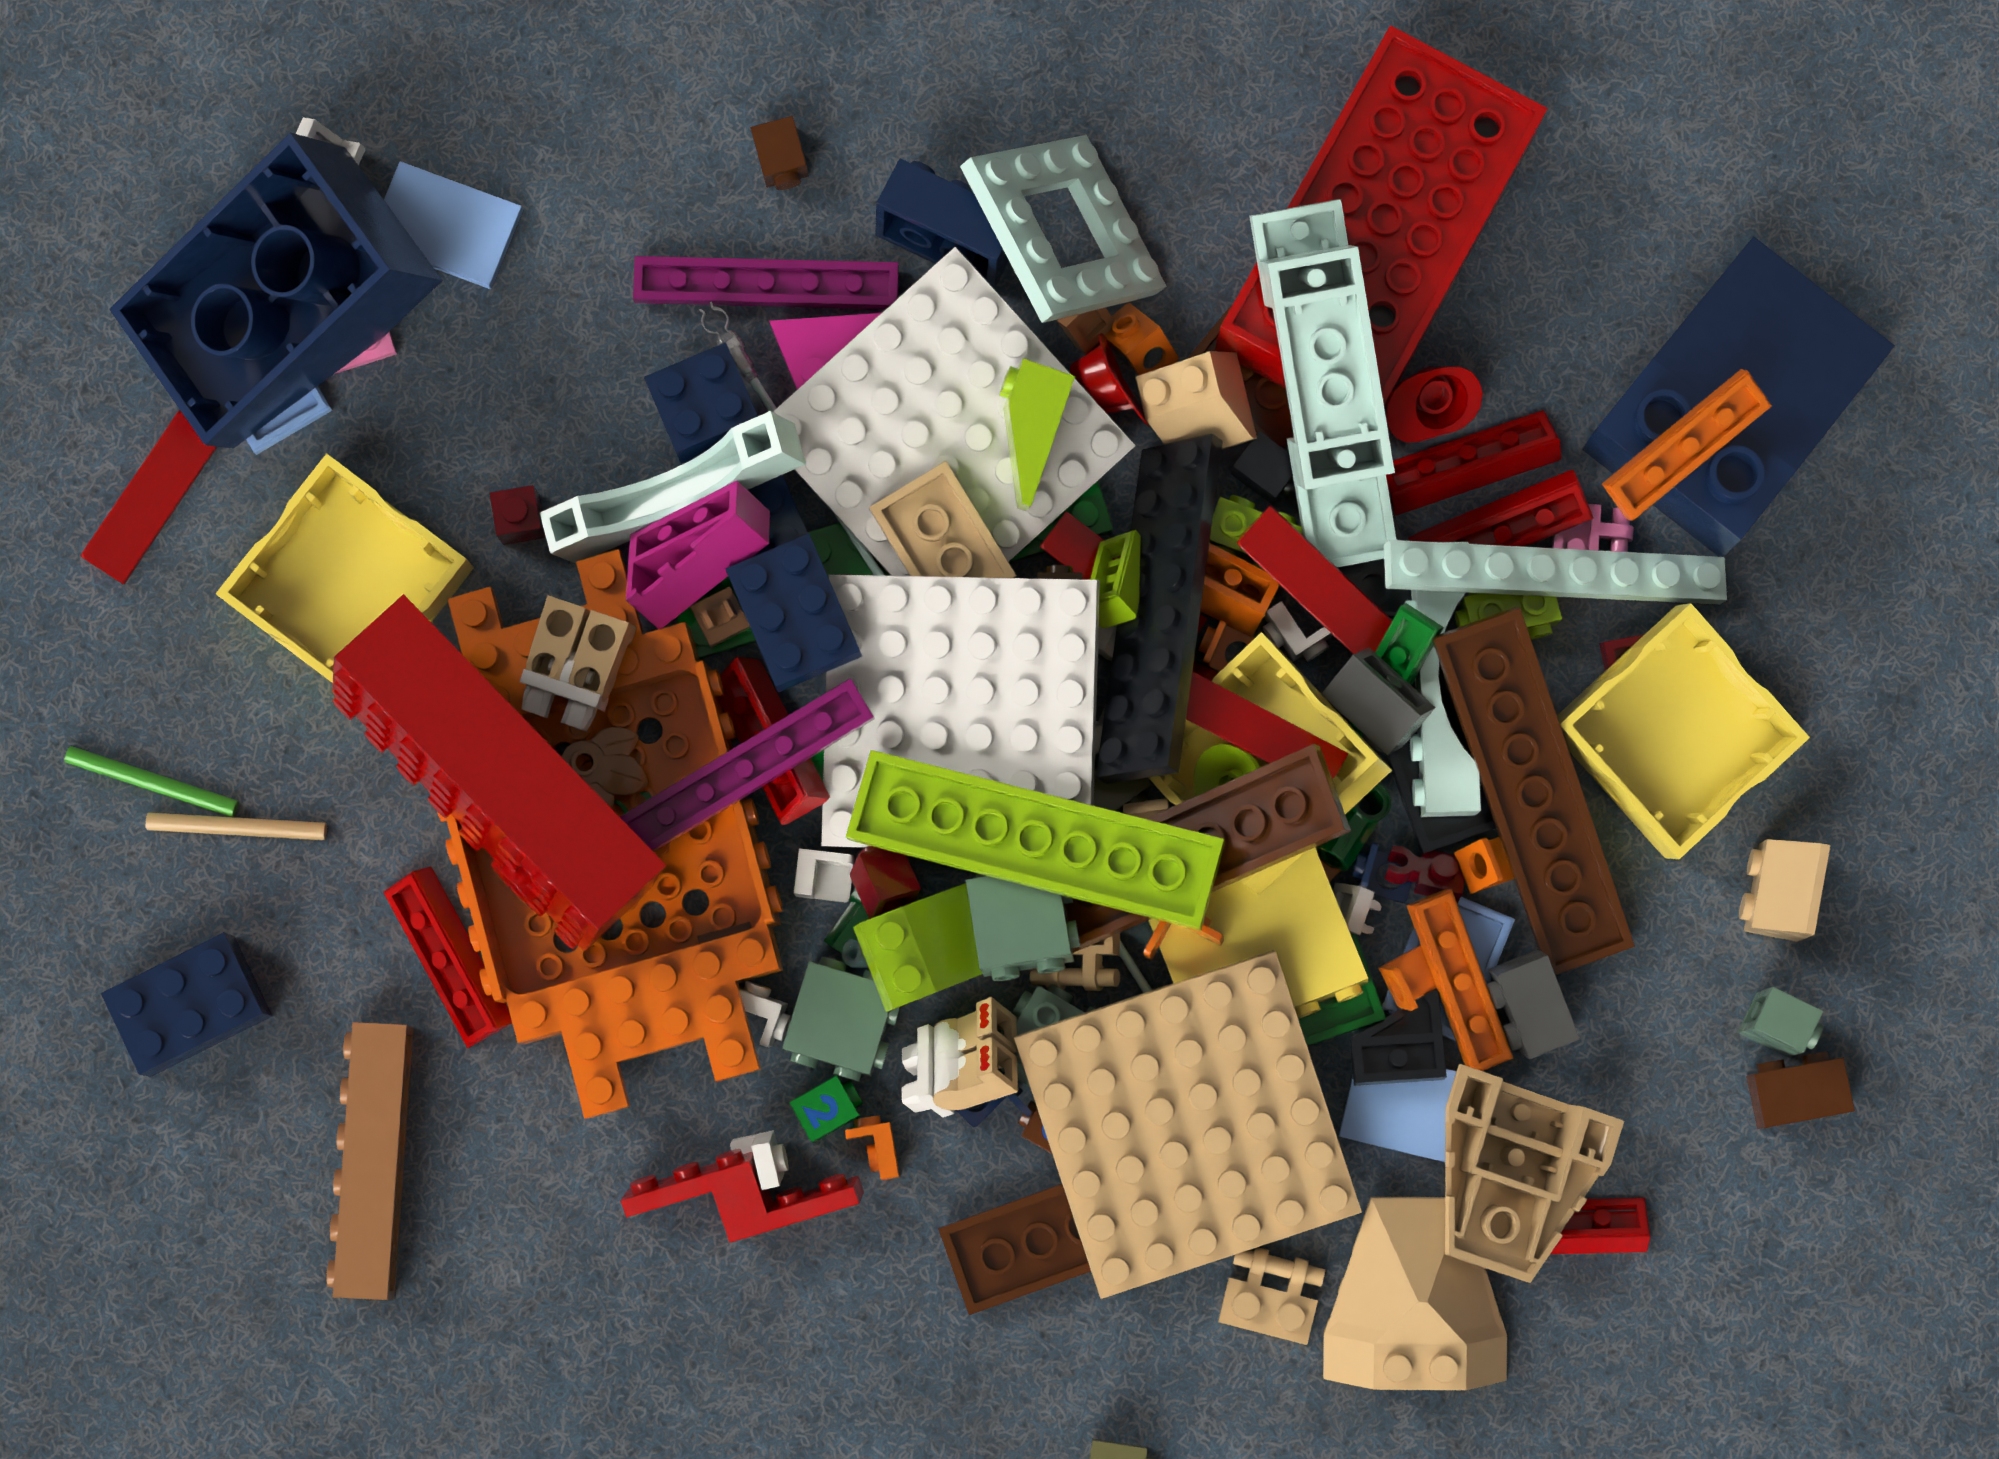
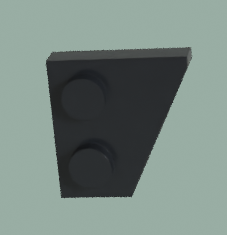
[1350,991,1447,1086]

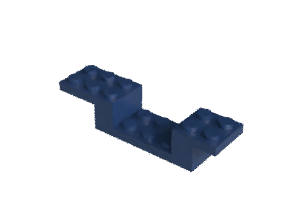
[644,342,862,692]

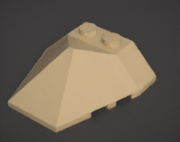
[1445,1064,1624,1283]
[1323,1197,1507,1390]

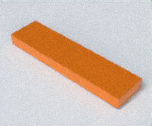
[1602,369,1772,521]
[1406,889,1513,1071]

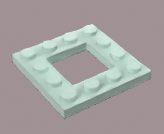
[960,135,1167,323]

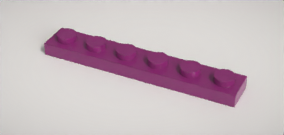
[633,256,899,309]
[620,678,875,852]

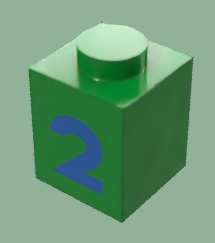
[789,1076,864,1143]

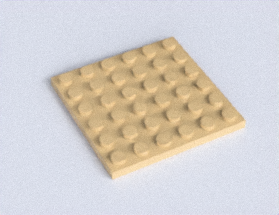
[1014,950,1362,1299]

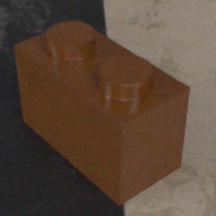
[1746,1051,1855,1129]

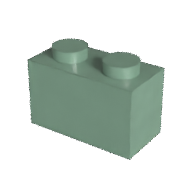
[1737,987,1824,1057]

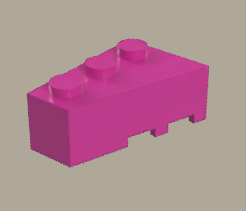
[769,313,881,390]
[626,481,770,630]

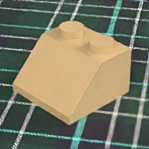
[1136,351,1257,450]
[1739,839,1830,942]

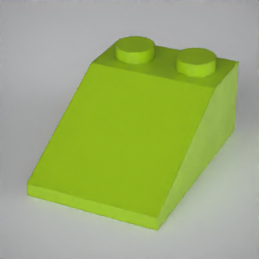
[999,358,1075,511]
[853,883,982,1012]

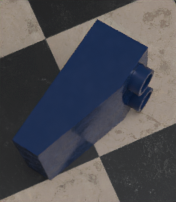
[109,132,443,448]
[1582,236,1895,557]

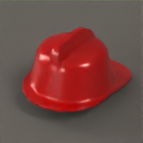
[1070,333,1151,427]
[1386,366,1483,443]

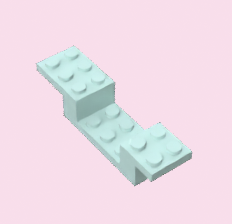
[1249,199,1397,568]

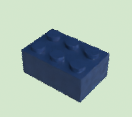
[875,158,1009,289]
[101,932,273,1077]

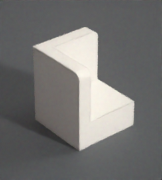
[794,848,855,903]

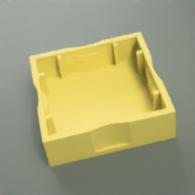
[216,453,474,683]
[1557,603,1810,859]
[1148,632,1392,895]

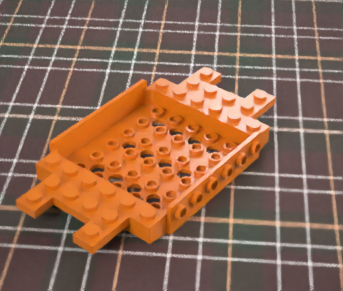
[437,549,783,1119]

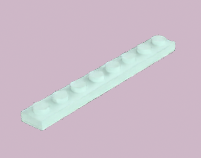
[1384,540,1727,604]

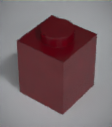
[489,485,546,545]
[849,846,921,919]

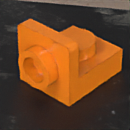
[845,1115,900,1180]

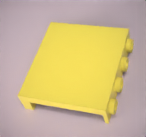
[1149,847,1368,1019]

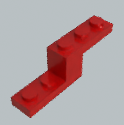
[620,1149,864,1243]

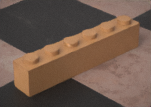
[326,1022,414,1300]

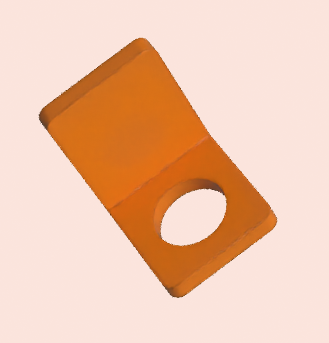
[1105,303,1179,376]
[1198,620,1255,671]
[1454,837,1514,894]
[1143,916,1224,960]
[1378,945,1436,1011]

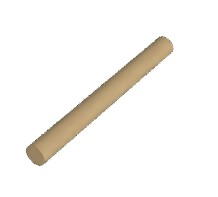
[146,812,327,840]

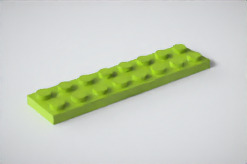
[845,750,1225,931]

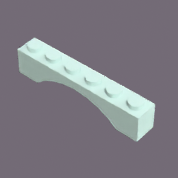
[540,411,806,563]
[1405,542,1481,817]

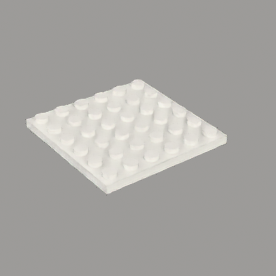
[773,247,1135,576]
[821,575,1100,847]

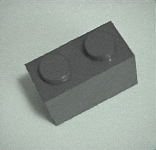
[1321,647,1436,755]
[1487,949,1580,1059]

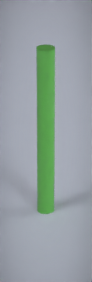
[64,746,239,817]

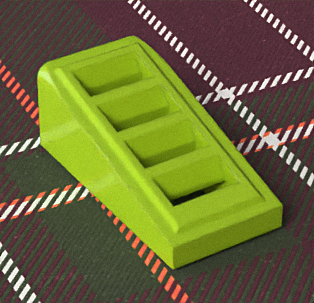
[1090,530,1141,628]

